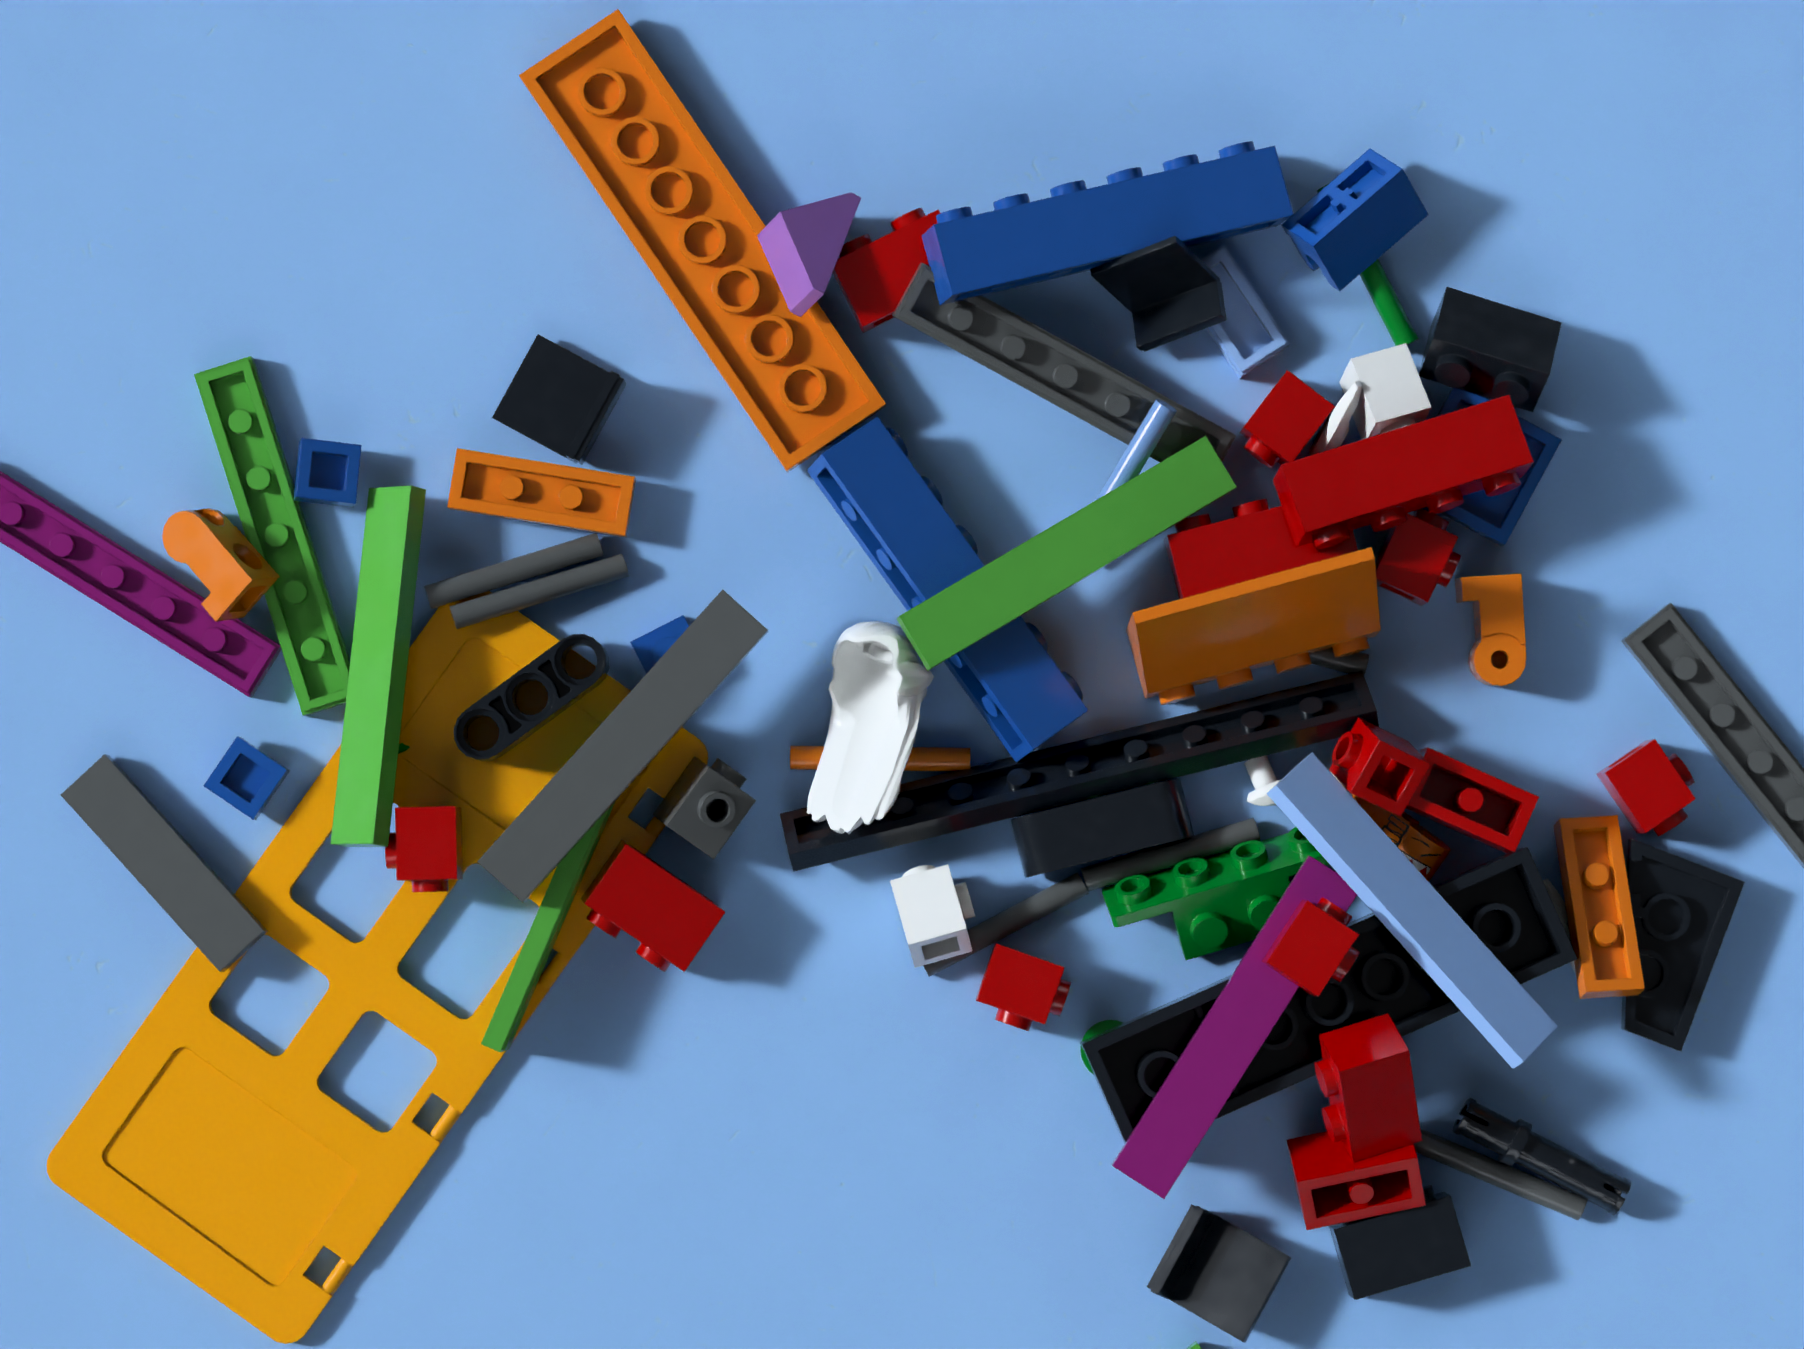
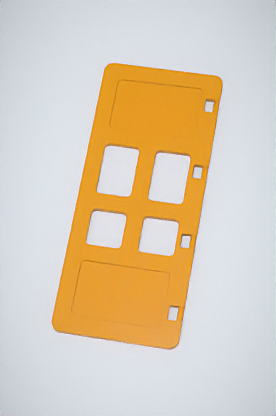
[47,591,709,1344]

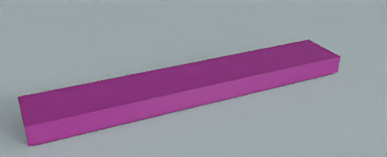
[0,471,282,698]
[1112,855,1357,1199]

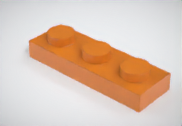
[447,448,636,538]
[1553,815,1645,999]

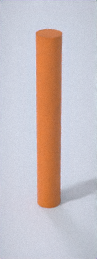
[790,746,970,771]

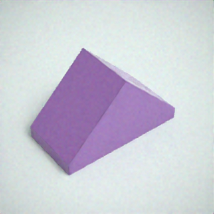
[757,192,861,317]

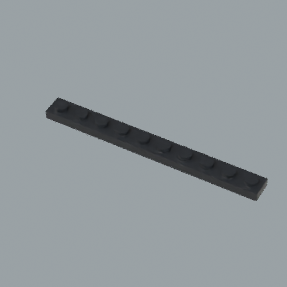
[780,671,1379,871]

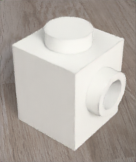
[1339,343,1432,440]
[890,864,975,968]

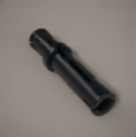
[1452,1098,1631,1215]

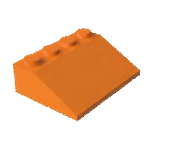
[1126,547,1381,705]

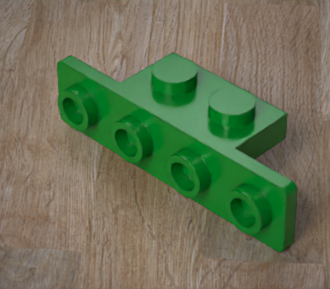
[1102,827,1329,960]

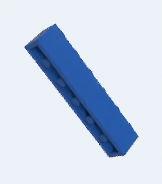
[921,141,1293,306]
[807,416,1088,762]

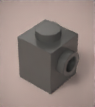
[653,756,756,859]

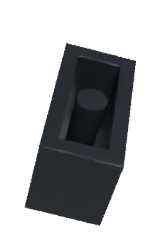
[1419,287,1561,412]
[1329,1185,1471,1300]

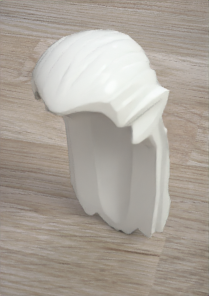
[807,621,934,834]

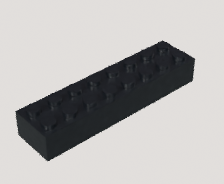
[1080,847,1577,1144]

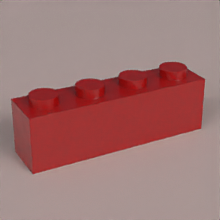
[1273,395,1534,549]

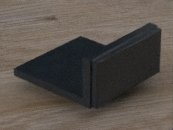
[1090,236,1227,352]
[492,334,626,465]
[1147,1204,1292,1343]

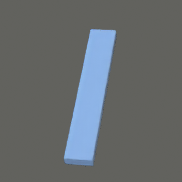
[1266,752,1558,1069]

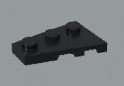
[1621,839,1745,1051]

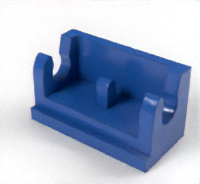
[1281,149,1429,291]

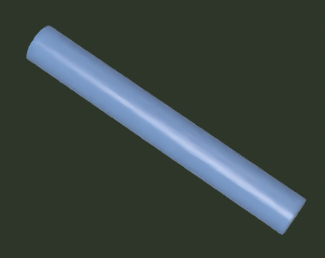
[1096,399,1177,500]

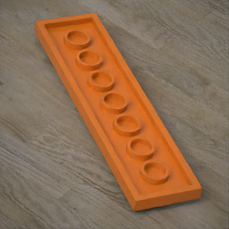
[519,9,886,473]

